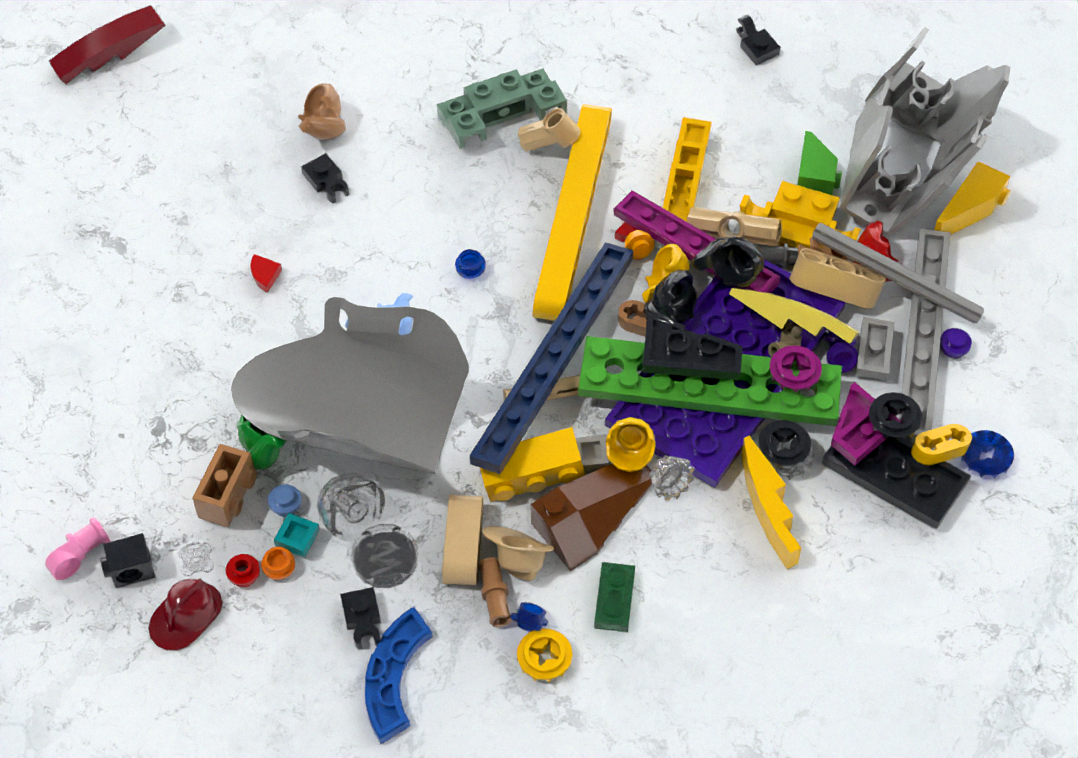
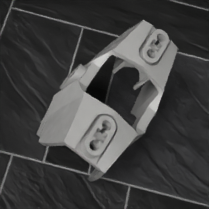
[840,27,1011,237]

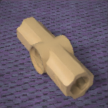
[687,207,782,246]

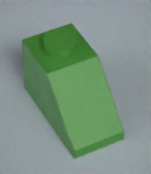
[797,131,842,195]

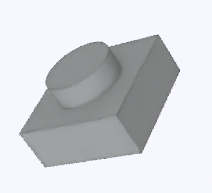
[575,434,610,472]

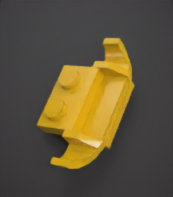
[740,181,861,248]

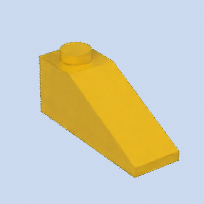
[934,161,1011,235]

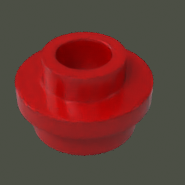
[225,554,260,587]

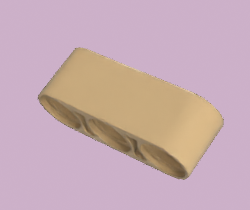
[790,248,886,309]
[442,494,483,585]

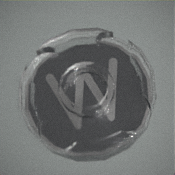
[351,524,419,588]

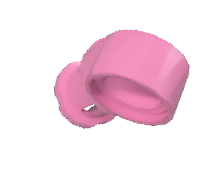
[45,517,111,580]

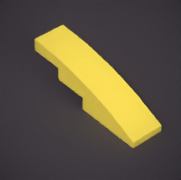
[729,288,859,344]

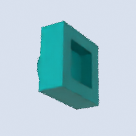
[274,513,320,558]

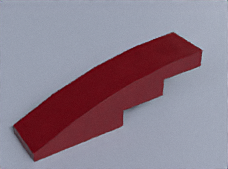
[48,5,166,84]

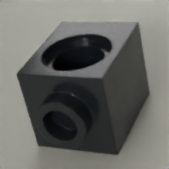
[100,533,156,588]

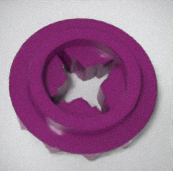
[769,346,822,393]

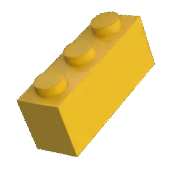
[480,427,585,502]

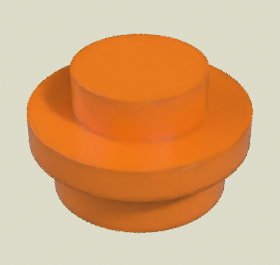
[261,547,296,580]

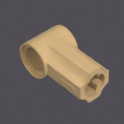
[518,108,580,151]

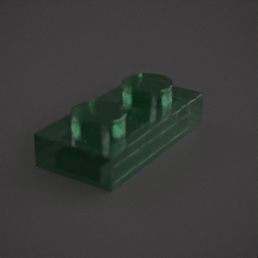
[594,562,636,633]

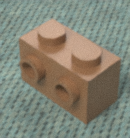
[192,444,257,527]

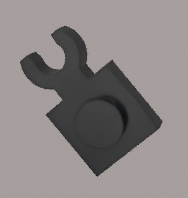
[301,153,349,203]
[340,587,381,650]

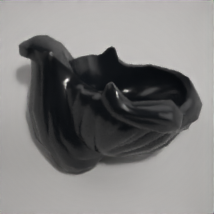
[691,236,765,287]
[643,269,698,325]

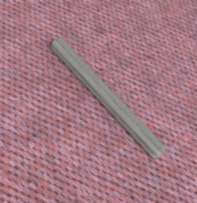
[812,223,984,324]

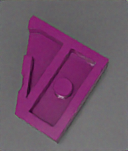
[831,382,900,465]

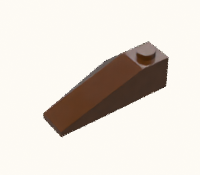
[531,464,657,571]

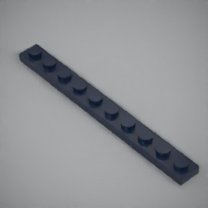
[469,242,633,474]

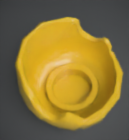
[606,417,656,472]

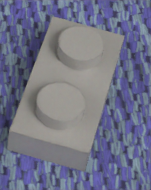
[855,317,895,381]

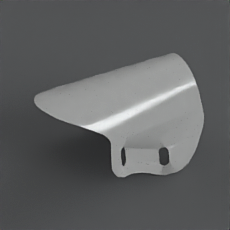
[231,297,469,474]

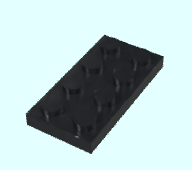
[822,436,971,529]

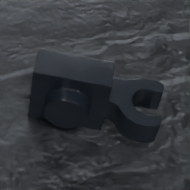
[736,14,781,66]

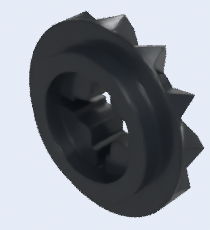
[868,392,922,441]
[758,420,811,469]

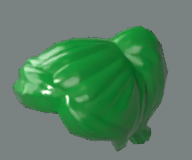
[236,414,287,470]

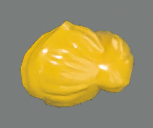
[642,244,690,303]

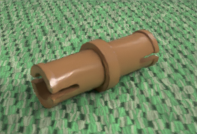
[478,557,512,627]

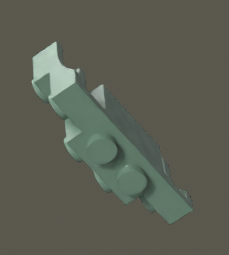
[437,68,567,149]

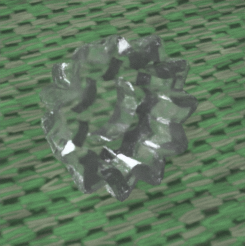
[649,455,695,502]

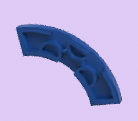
[365,606,433,745]

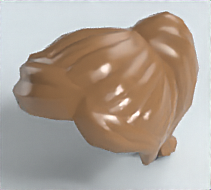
[298,83,346,140]

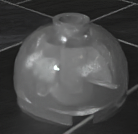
[317,473,385,542]

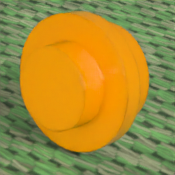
[624,230,655,260]

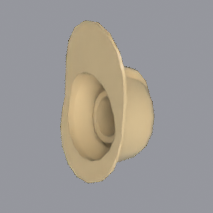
[482,526,554,581]

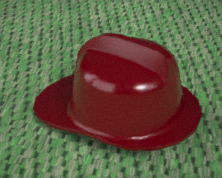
[148,578,223,651]

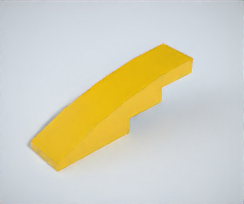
[663,117,712,222]
[741,436,801,569]

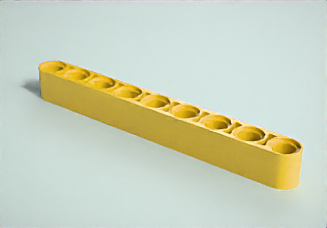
[532,104,612,321]

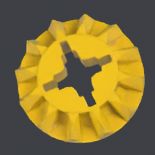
[517,628,572,682]

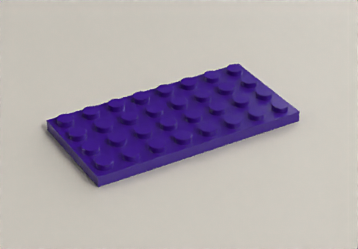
[605,260,846,488]

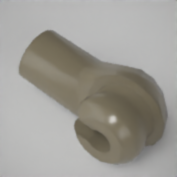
[768,321,803,357]

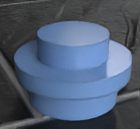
[268,484,302,517]

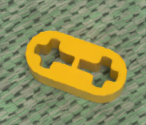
[911,424,972,465]

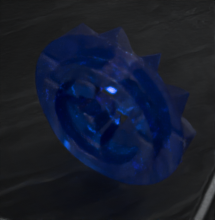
[961,430,1014,479]

